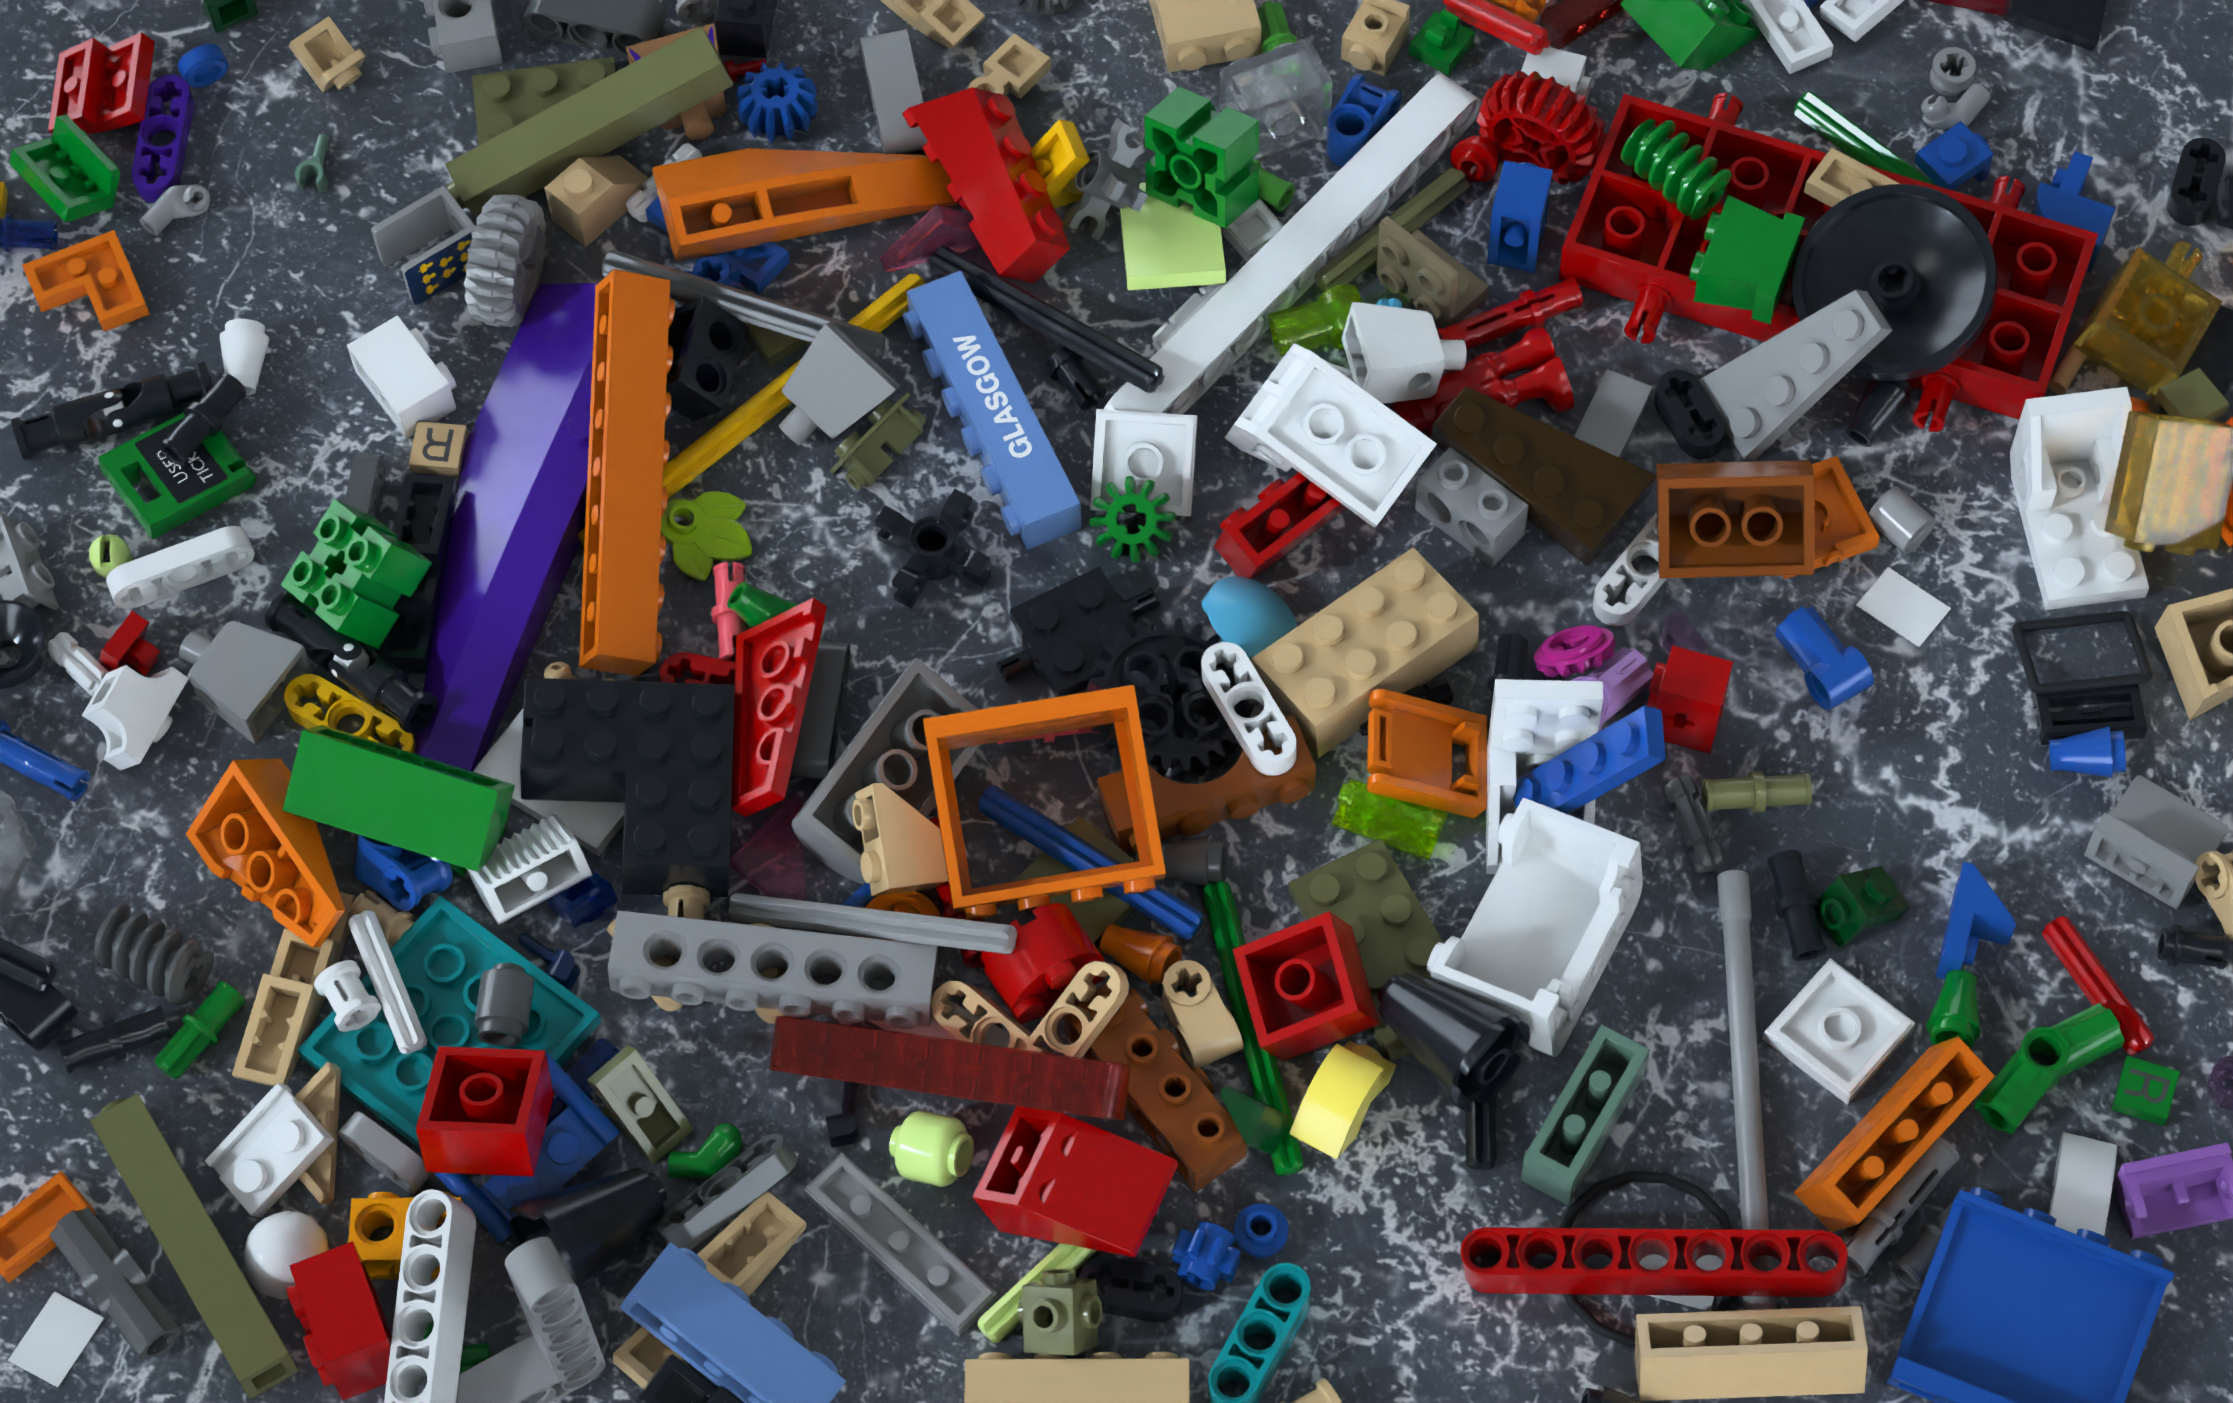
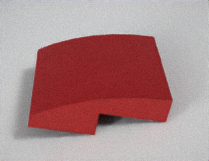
[48,32,155,134]

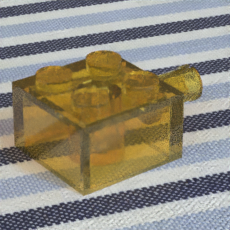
[2072,241,2223,399]

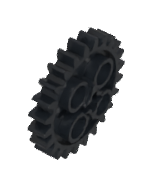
[1085,617,1254,780]

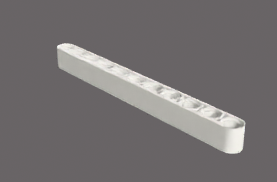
[1104,73,1482,414]

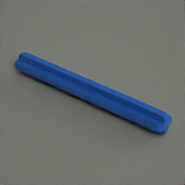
[977,785,1203,940]

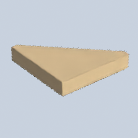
[295,1061,341,1205]

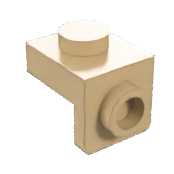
[288,16,366,93]

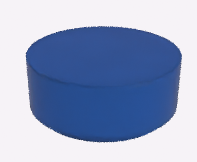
[177,44,229,88]

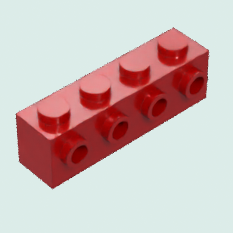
[1214,472,1347,579]

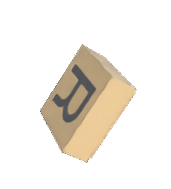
[409,421,469,477]

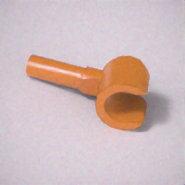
[1487,0,1546,23]

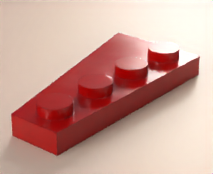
[731,597,827,817]

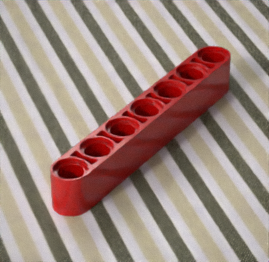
[1460,1227,1848,1297]

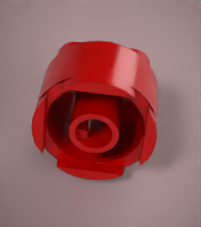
[980,903,1105,1024]

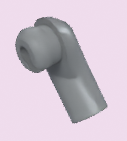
[1921,83,1991,130]
[139,184,210,236]

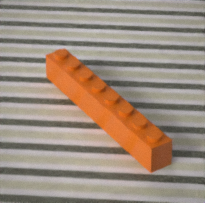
[579,269,675,677]

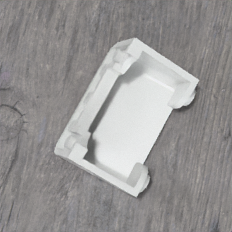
[1427,797,1643,1057]

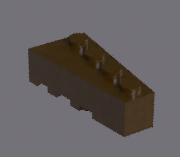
[1431,387,1656,566]

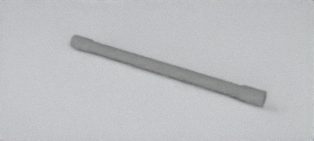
[1717,870,1777,1310]

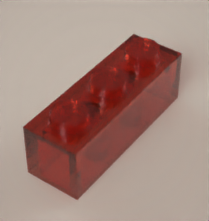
[1539,0,1624,50]

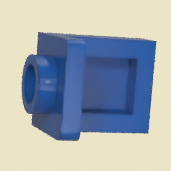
[1914,121,1993,191]

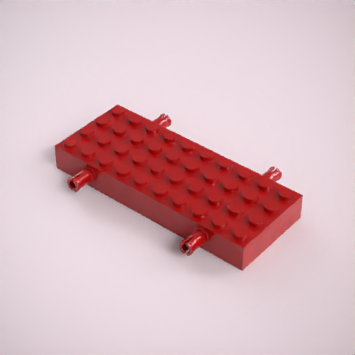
[1559,93,2098,432]

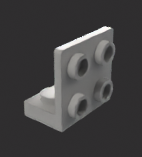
[2084,775,2229,910]

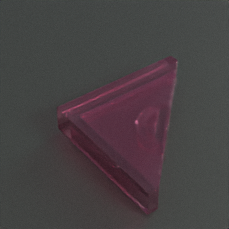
[880,205,982,272]
[730,794,806,901]

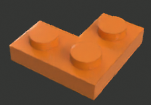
[22,230,150,332]

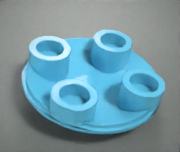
[1202,576,1297,658]

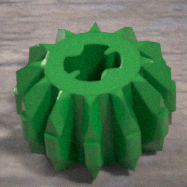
[1089,476,1176,563]

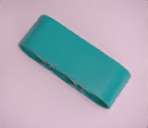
[1208,1263,1311,1403]

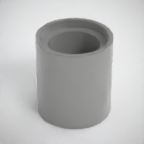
[1868,486,1936,554]

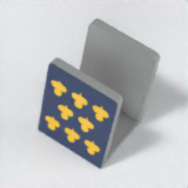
[371,185,476,305]

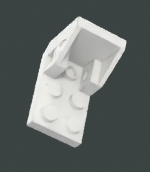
[1224,343,1437,528]
[2010,387,2149,610]
[1486,679,1603,874]

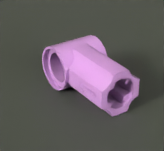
[1571,647,1653,732]

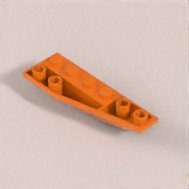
[652,148,958,262]

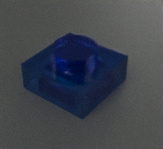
[547,867,619,928]

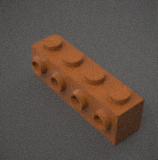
[1064,983,1247,1193]

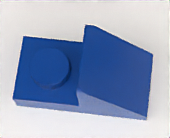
[1935,862,2016,980]

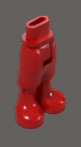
[1392,326,1574,436]

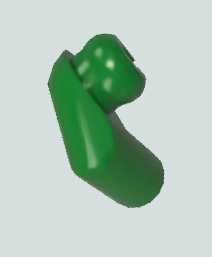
[668,1123,743,1178]

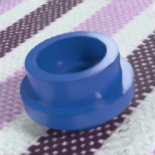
[1234,1203,1288,1258]

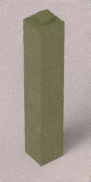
[445,26,734,219]
[89,1093,299,1399]

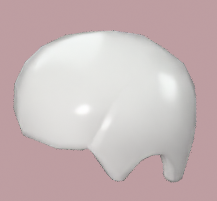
[243,1210,329,1300]

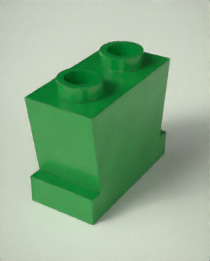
[1689,195,1805,325]

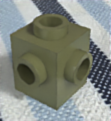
[1018,1269,1102,1355]

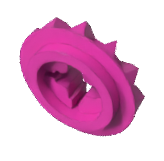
[1534,625,1616,678]

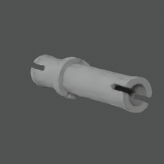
[1845,1137,1960,1278]

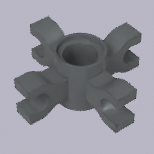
[1062,117,1148,241]

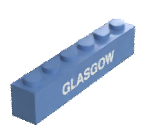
[903,270,1082,550]

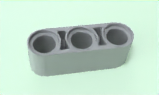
[859,29,928,154]

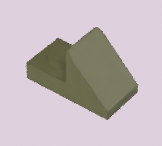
[587,1045,694,1164]

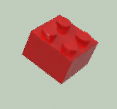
[1232,911,1380,1061]
[416,1046,554,1177]
[286,1241,392,1401]

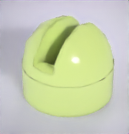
[89,535,133,578]

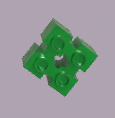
[1144,86,1259,229]
[281,499,432,649]

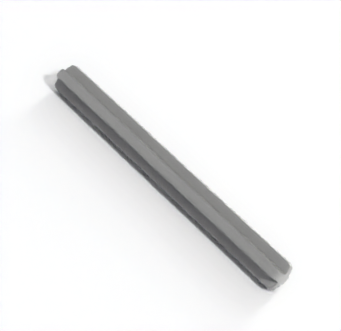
[728,893,1017,954]

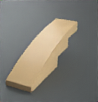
[232,892,356,1087]
[613,1190,807,1388]

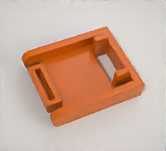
[1367,689,1487,819]

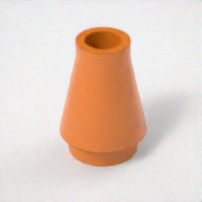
[1100,923,1182,985]

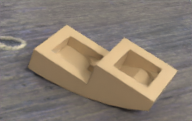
[880,0,985,49]

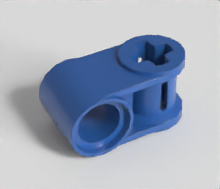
[1326,72,1402,167]
[353,834,453,911]

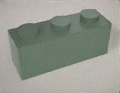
[1520,1024,1650,1206]

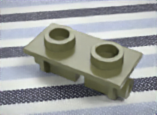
[830,392,926,490]

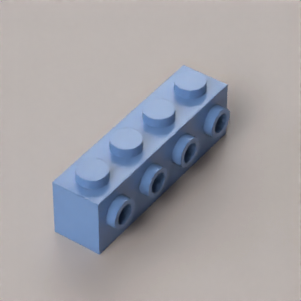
[619,1242,846,1403]

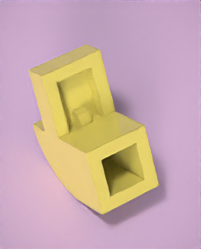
[1289,1040,1396,1159]

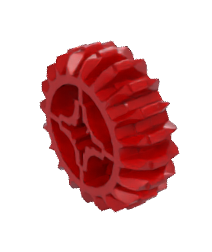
[1476,70,1607,185]

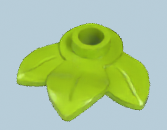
[661,491,752,581]

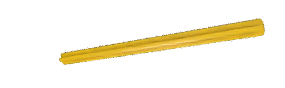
[578,273,926,546]

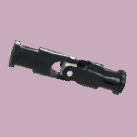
[11,361,213,461]
[265,590,438,734]

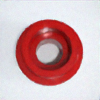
[1450,136,1499,183]

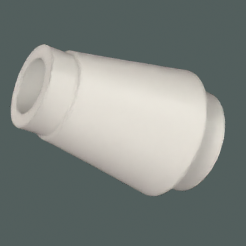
[219,319,269,396]

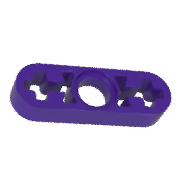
[131,75,194,203]

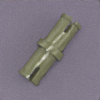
[1701,771,1812,813]

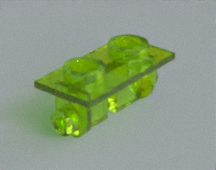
[1331,778,1448,860]

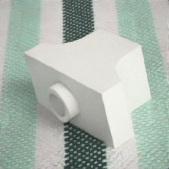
[82,665,189,771]

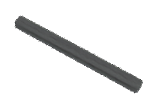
[601,250,885,362]

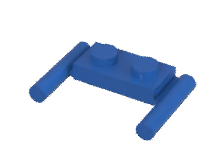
[435,1053,621,1244]

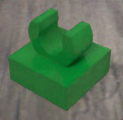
[1409,9,1475,76]

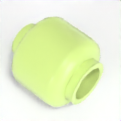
[889,1110,974,1187]

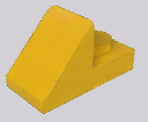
[1031,119,1090,209]

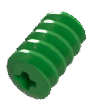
[1621,119,1732,220]

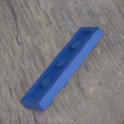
[1514,706,1666,814]

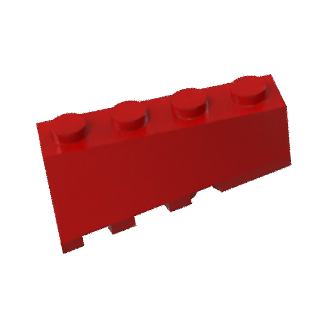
[902,87,1071,284]

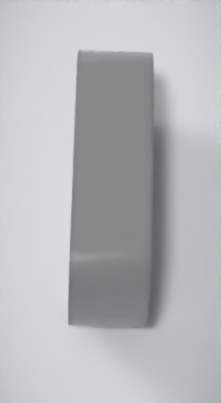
[338,1112,433,1194]

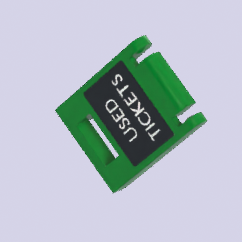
[98,413,256,540]

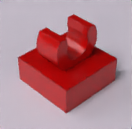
[99,611,161,676]

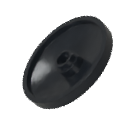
[1792,184,1998,381]

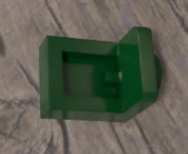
[1815,866,1910,947]

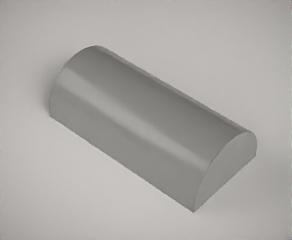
[792,658,980,884]

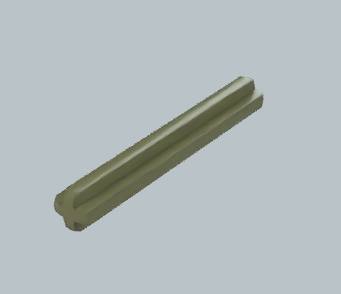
[1314,168,1470,296]

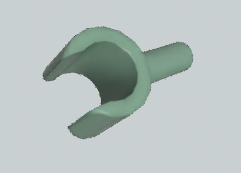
[295,134,330,192]

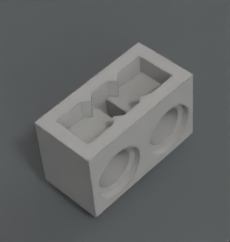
[1415,447,1528,568]

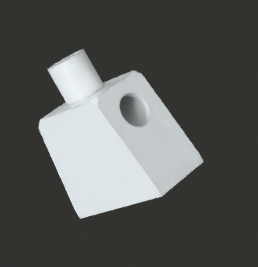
[1341,302,1466,404]

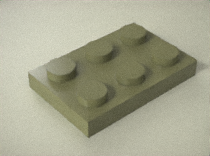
[472,56,625,146]

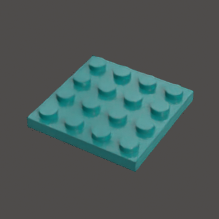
[297,895,602,1150]

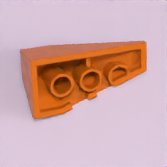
[186,758,345,948]

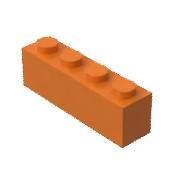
[1794,1036,1995,1232]

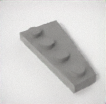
[1699,290,1892,460]

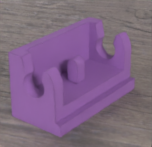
[2113,1142,2233,1239]

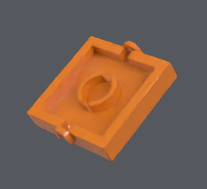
[1783,456,1880,580]

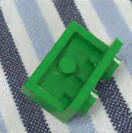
[9,114,120,223]

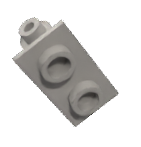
[0,512,59,610]

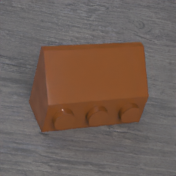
[1656,460,1814,578]

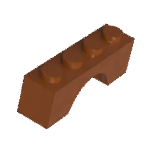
[1097,714,1316,852]

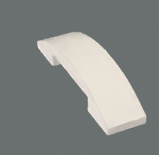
[2049,1132,2117,1236]

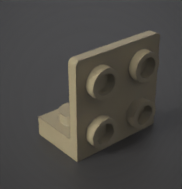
[1376,216,1489,328]

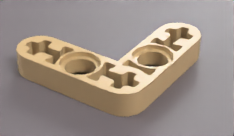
[931,961,1129,1097]

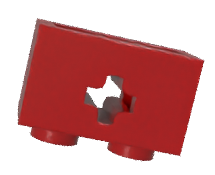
[1647,645,1734,754]

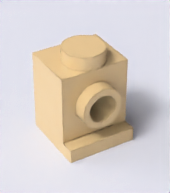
[1341,0,1410,76]

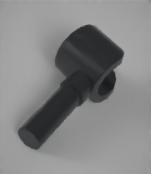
[826,1073,859,1148]

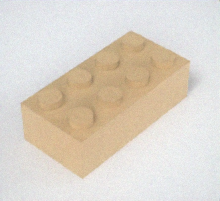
[1251,547,1479,758]

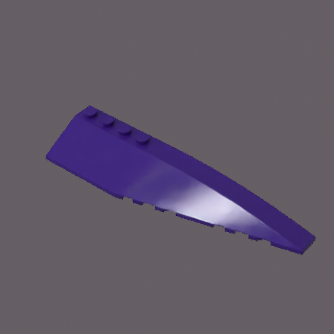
[414,283,672,772]

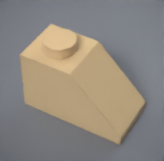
[544,155,649,247]

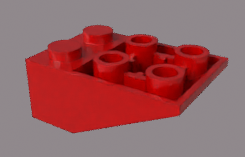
[972,1105,1179,1257]

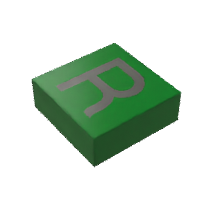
[2111,1055,2180,1126]

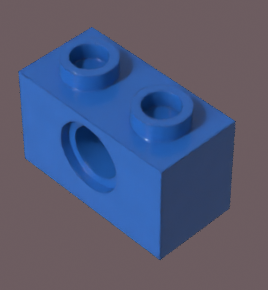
[1487,160,1553,273]

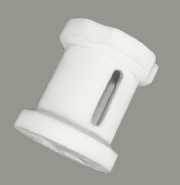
[314,960,382,1032]

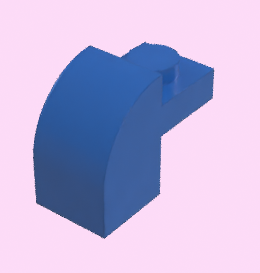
[2031,151,2115,273]

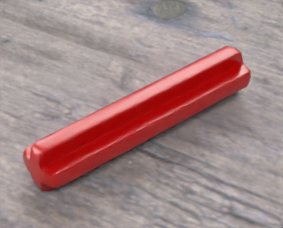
[1443,0,1551,55]
[2042,916,2154,1056]

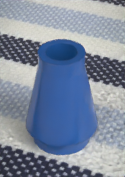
[2049,726,2126,778]

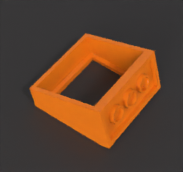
[923,685,1166,920]

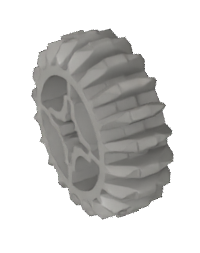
[463,194,547,327]

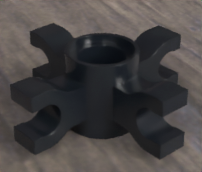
[875,489,992,609]

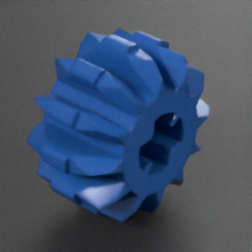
[736,60,818,144]

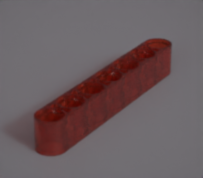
[769,1016,1131,1120]

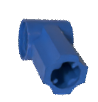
[1775,606,1874,711]

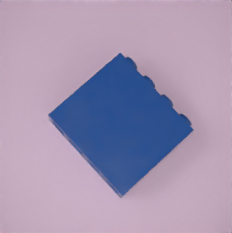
[1886,1187,2175,1403]

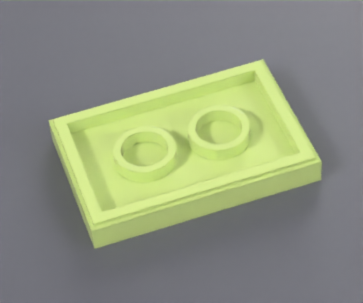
[1120,182,1226,290]

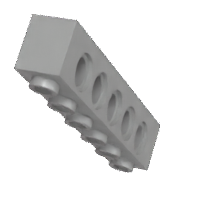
[607,910,938,1029]

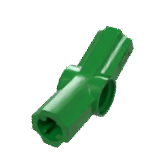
[1974,1003,2125,1134]

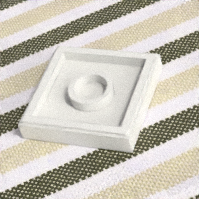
[1090,409,1198,516]
[1762,958,1916,1105]

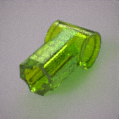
[1268,284,1363,357]

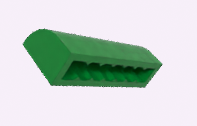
[282,725,515,872]

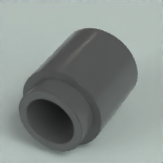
[474,963,534,1047]

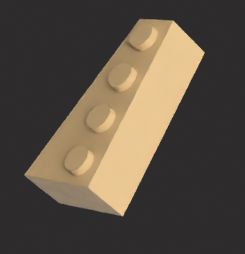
[2154,588,2233,721]

